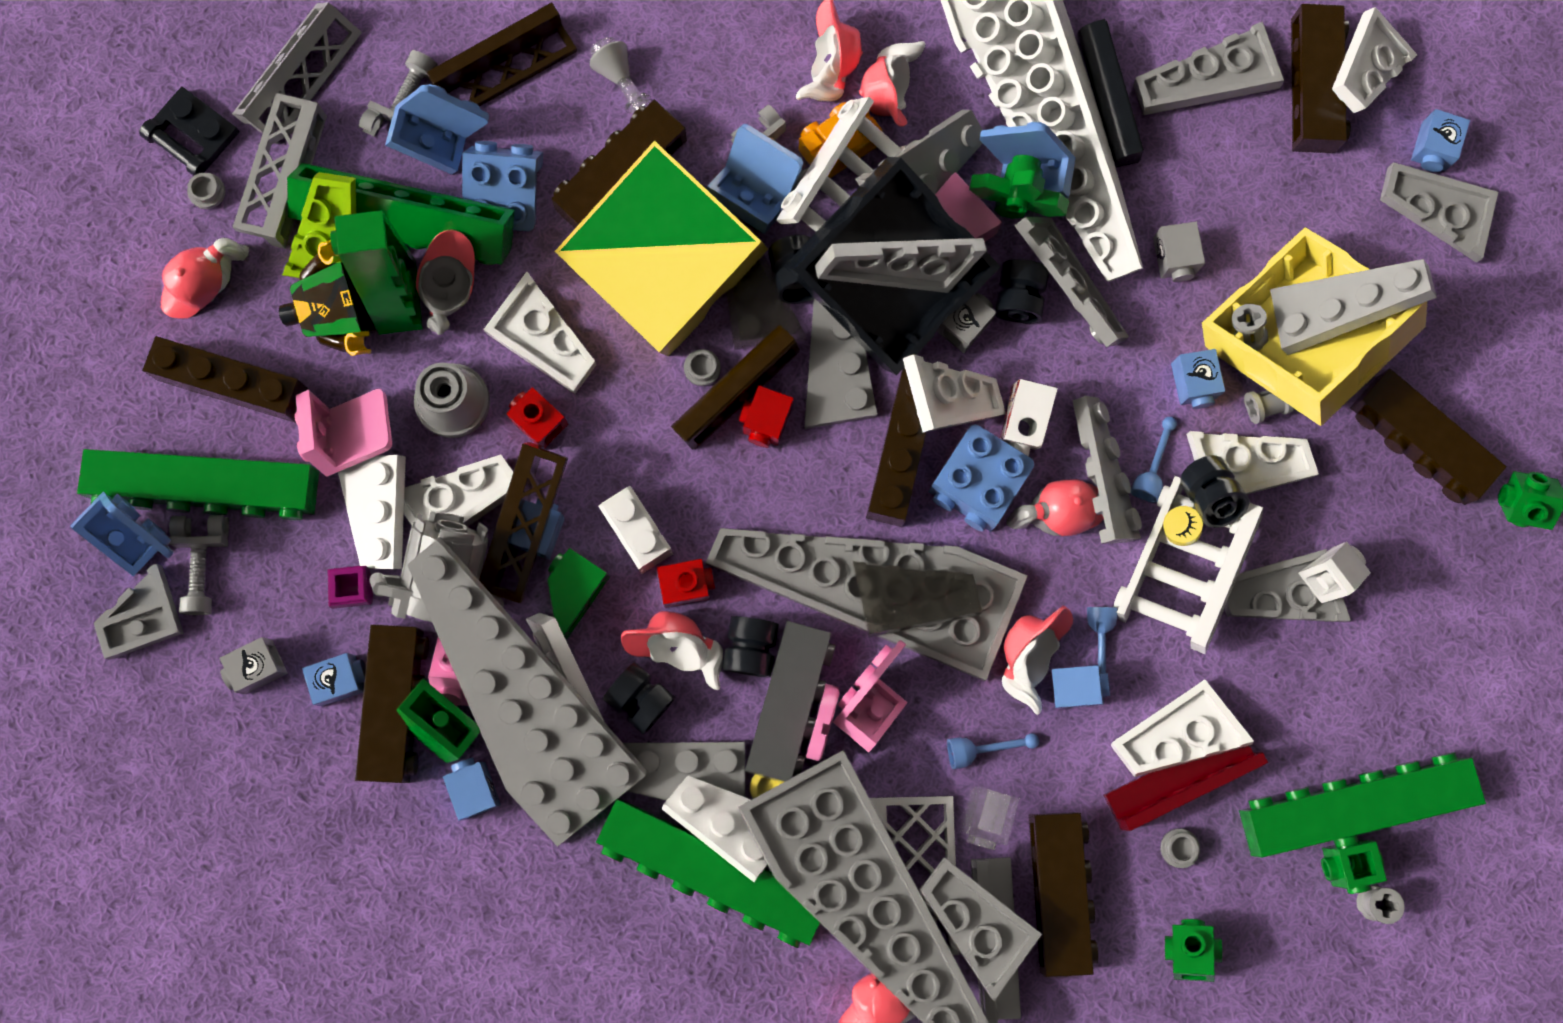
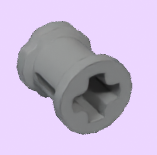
[1232,304,1268,351]
[1244,390,1294,424]
[1356,885,1405,924]

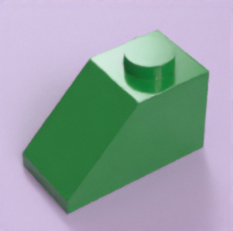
[547,548,610,639]
[396,679,480,763]

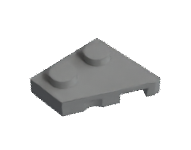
[94,564,184,660]

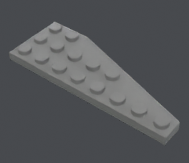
[706,528,1028,681]
[407,537,647,847]
[738,750,989,1023]

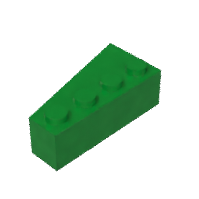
[330,210,423,335]

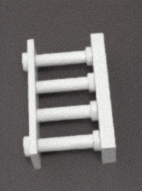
[776,97,906,232]
[1114,476,1263,654]

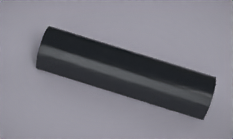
[1077,19,1144,167]

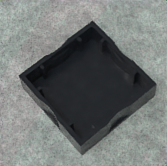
[784,157,1001,375]

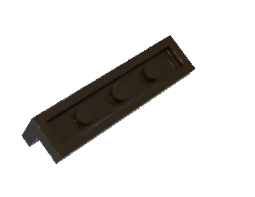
[427,2,577,107]
[479,442,568,603]

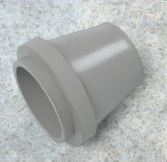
[414,363,490,438]

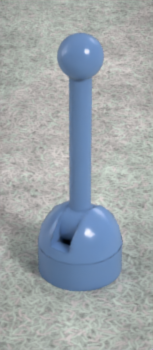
[1130,417,1177,503]
[1087,607,1118,698]
[947,733,1039,770]

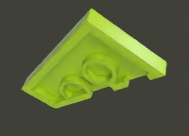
[282,172,357,278]

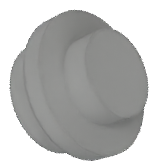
[187,173,225,209]
[684,349,721,386]
[1160,829,1200,868]

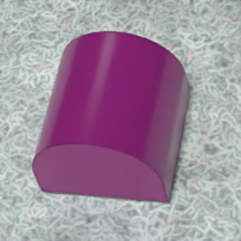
[327,565,373,609]

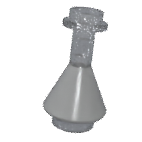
[589,37,651,115]

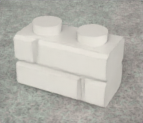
[598,486,673,574]

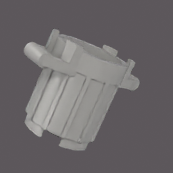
[370,512,504,622]

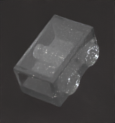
[959,787,1019,850]

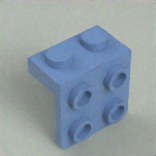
[385,84,490,175]
[979,122,1076,198]
[706,124,803,234]
[462,141,543,231]
[928,424,1034,532]
[70,492,174,577]

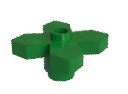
[969,155,1069,219]

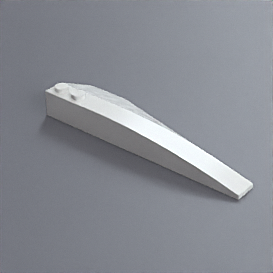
[941,0,1143,282]

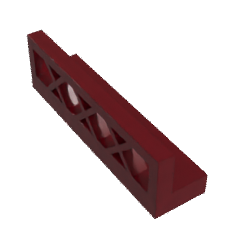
[1103,746,1268,831]

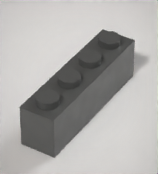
[745,621,836,782]

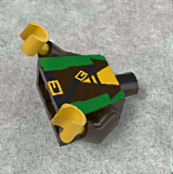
[279,240,375,356]

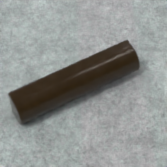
[671,325,800,450]

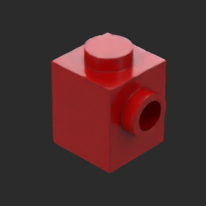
[739,385,794,448]
[506,387,569,449]
[657,559,715,608]

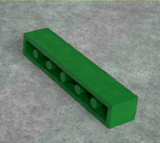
[287,163,515,265]
[77,449,320,520]
[1239,752,1486,858]
[596,799,820,948]

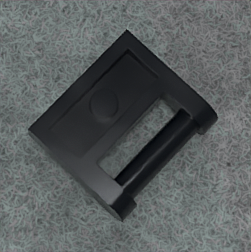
[139,86,240,176]

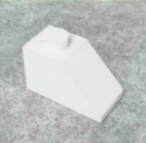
[1298,542,1371,603]

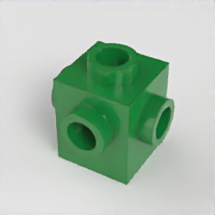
[1498,471,1563,530]
[1321,835,1387,894]
[1165,919,1222,982]

